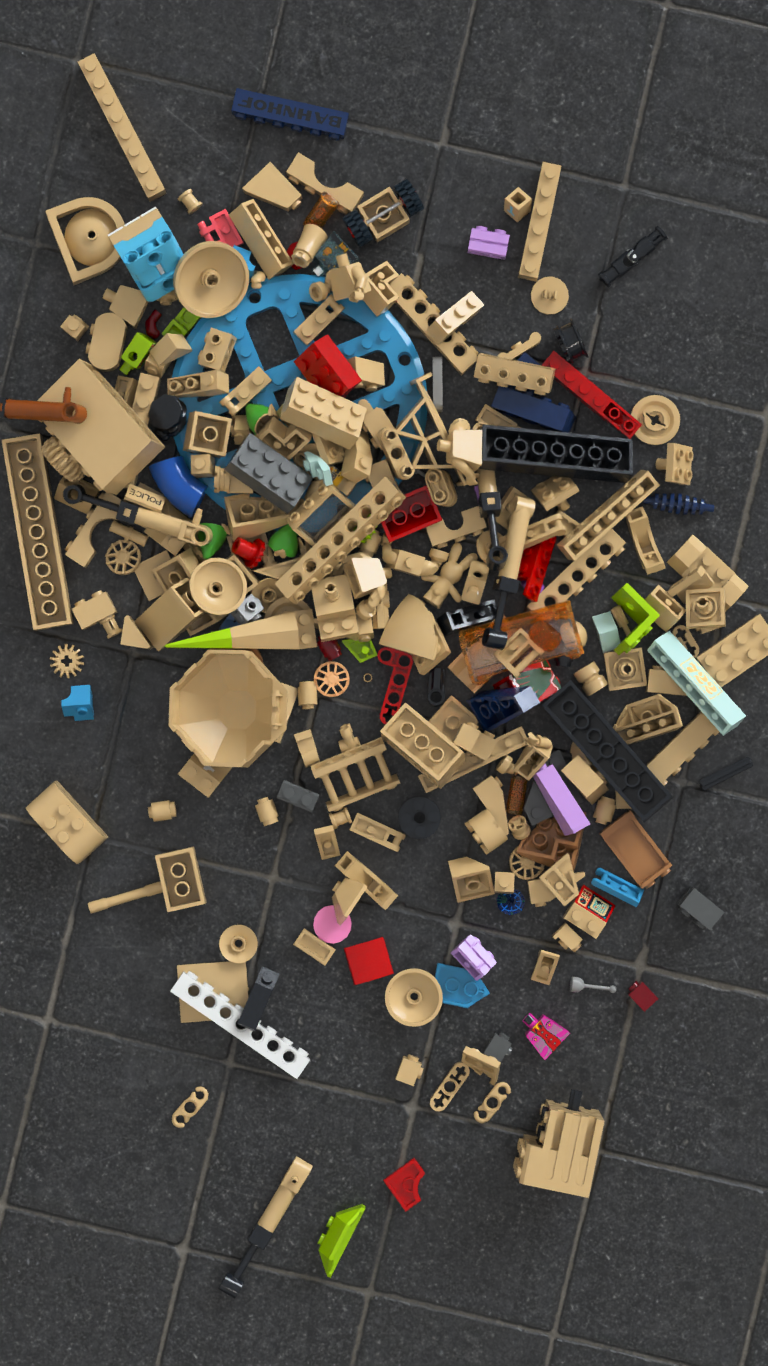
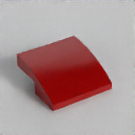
[344,937,394,985]

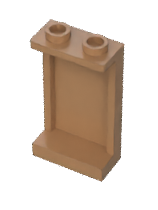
[599,810,672,889]

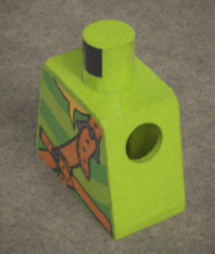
[119,332,157,376]

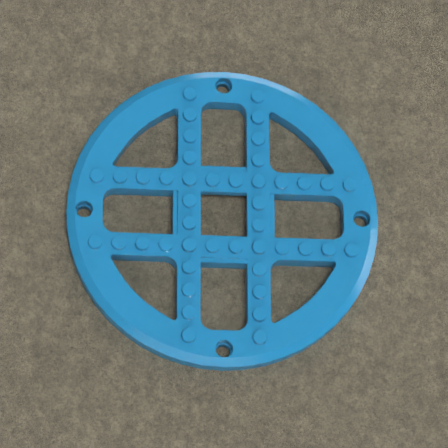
[172,274,427,533]

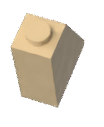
[242,162,302,212]

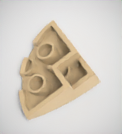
[379,594,438,661]

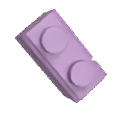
[467,226,510,260]
[451,934,497,981]

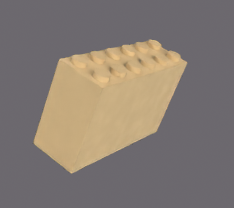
[37,359,165,495]

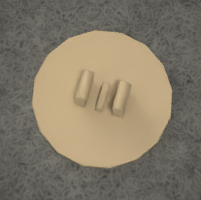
[531,277,569,315]

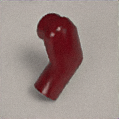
[145,309,162,339]

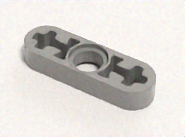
[432,357,443,412]

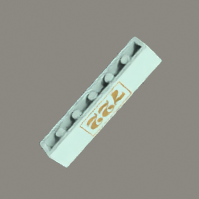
[647,631,746,736]

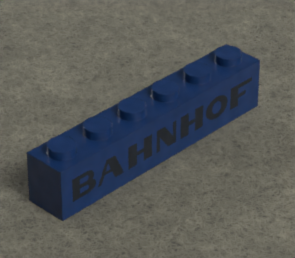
[231,88,349,141]

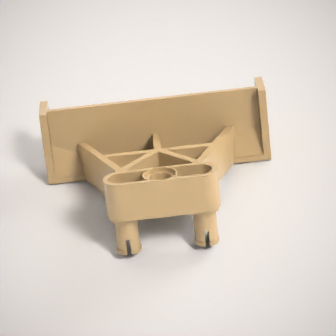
[377,372,477,486]

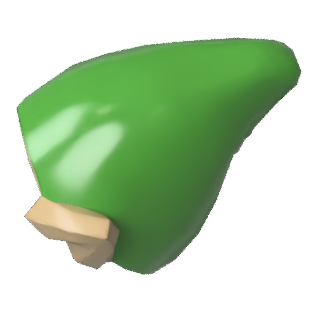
[245,403,279,437]
[198,523,231,560]
[267,524,299,558]

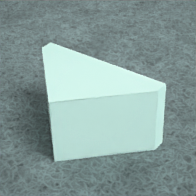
[592,611,620,653]

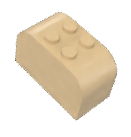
[26,781,108,864]

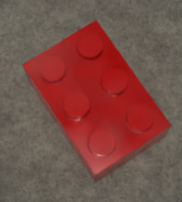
[294,334,362,398]

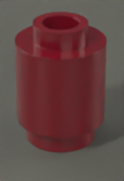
[316,636,342,661]

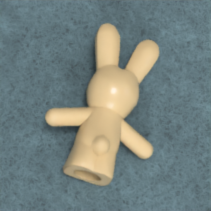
[421,542,478,609]

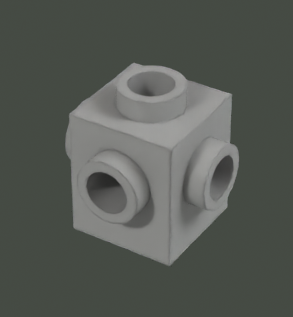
[230,594,264,625]

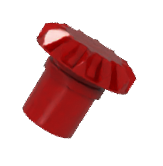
[231,537,265,569]

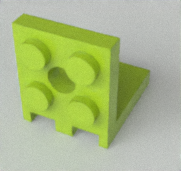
[611,583,660,655]

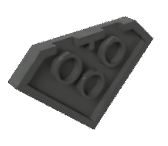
[523,750,584,826]

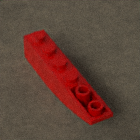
[541,351,642,439]

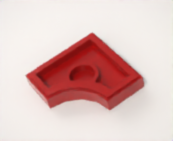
[383,1157,426,1212]

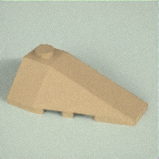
[224,494,304,541]

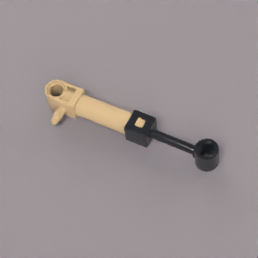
[472,422,508,571]
[63,484,213,546]
[218,1156,313,1299]

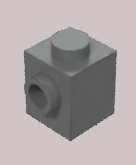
[483,1031,513,1062]

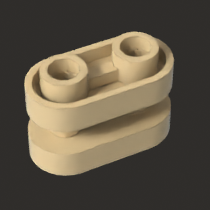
[425,469,457,507]

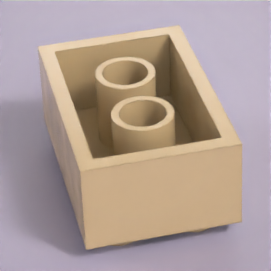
[155,846,207,912]

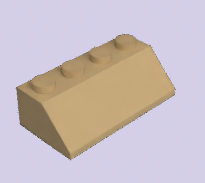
[152,548,229,636]

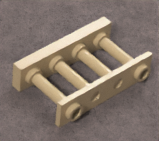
[311,737,400,812]

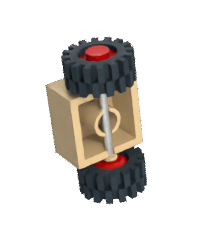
[342,179,424,247]

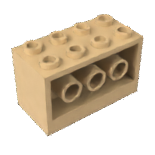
[380,702,466,789]

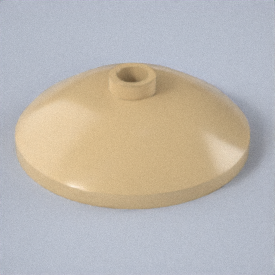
[64,209,116,266]
[189,558,247,616]
[385,968,443,1027]

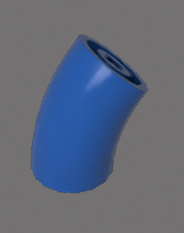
[148,456,208,518]

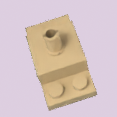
[312,563,359,642]

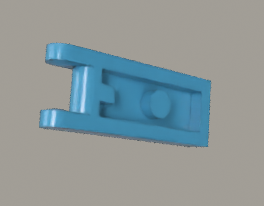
[591,868,644,907]

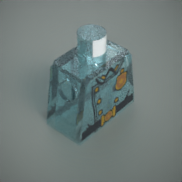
[312,231,359,277]

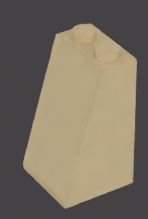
[134,577,206,651]

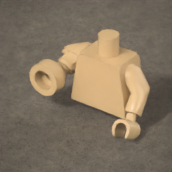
[309,253,372,303]
[437,418,482,486]
[380,533,449,577]
[334,552,392,620]
[496,732,553,781]

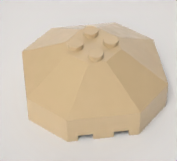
[169,650,288,768]

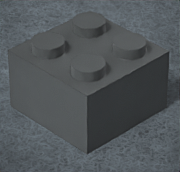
[676,886,725,930]

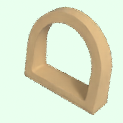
[45,197,125,285]

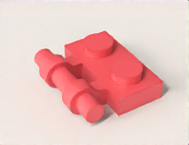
[197,209,244,247]

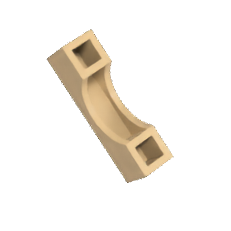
[286,152,364,215]
[65,492,122,568]

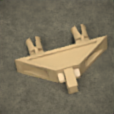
[252,537,311,585]

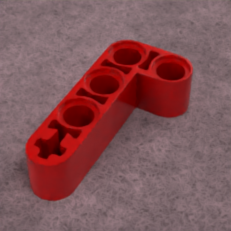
[377,647,413,725]

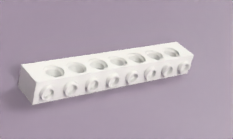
[170,971,310,1079]

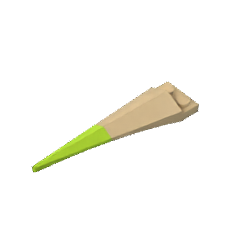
[164,609,317,650]

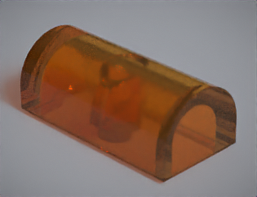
[303,191,339,229]
[506,775,528,815]

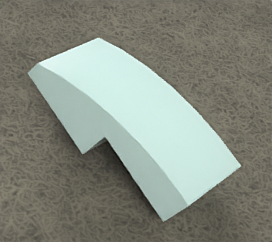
[303,451,333,486]

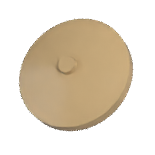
[173,241,249,318]

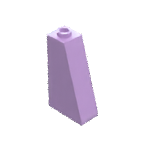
[533,764,590,836]

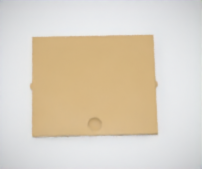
[177,961,249,1023]

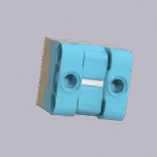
[108,207,184,302]

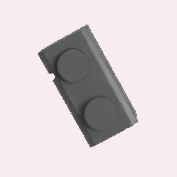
[277,780,320,812]

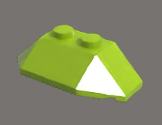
[317,1204,365,1278]

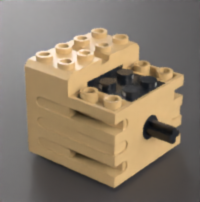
[513,1089,604,1198]

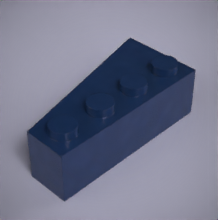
[491,385,576,433]
[466,686,540,732]

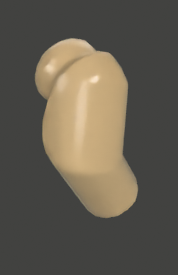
[250,271,266,289]

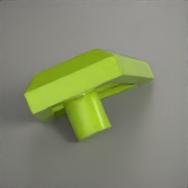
[342,639,377,663]

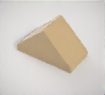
[149,333,192,367]

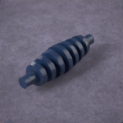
[643,493,714,515]

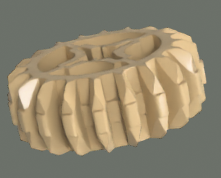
[41,436,85,483]

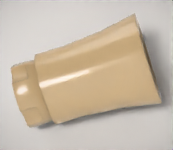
[291,224,328,268]

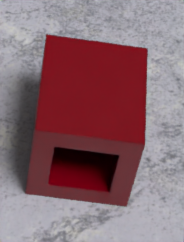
[627,980,658,1012]

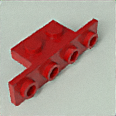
[517,528,557,602]

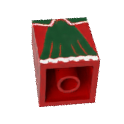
[493,655,562,702]

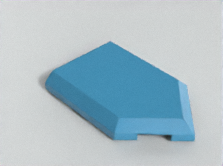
[435,963,490,1008]

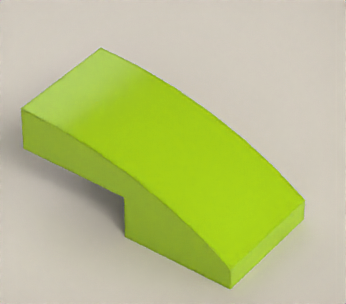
[162,307,201,337]

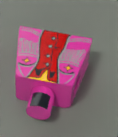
[522,1013,570,1060]

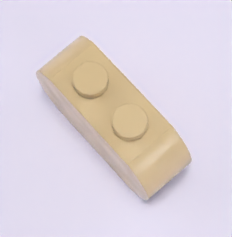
[86,313,128,372]

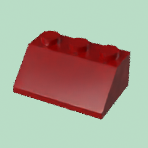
[381,485,442,543]

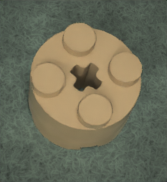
[464,809,508,855]

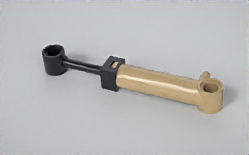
[482,496,535,651]

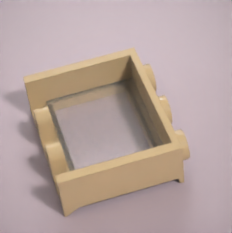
[286,483,356,547]

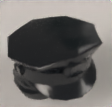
[148,394,187,441]

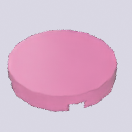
[313,905,352,944]

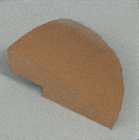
[517,812,587,872]

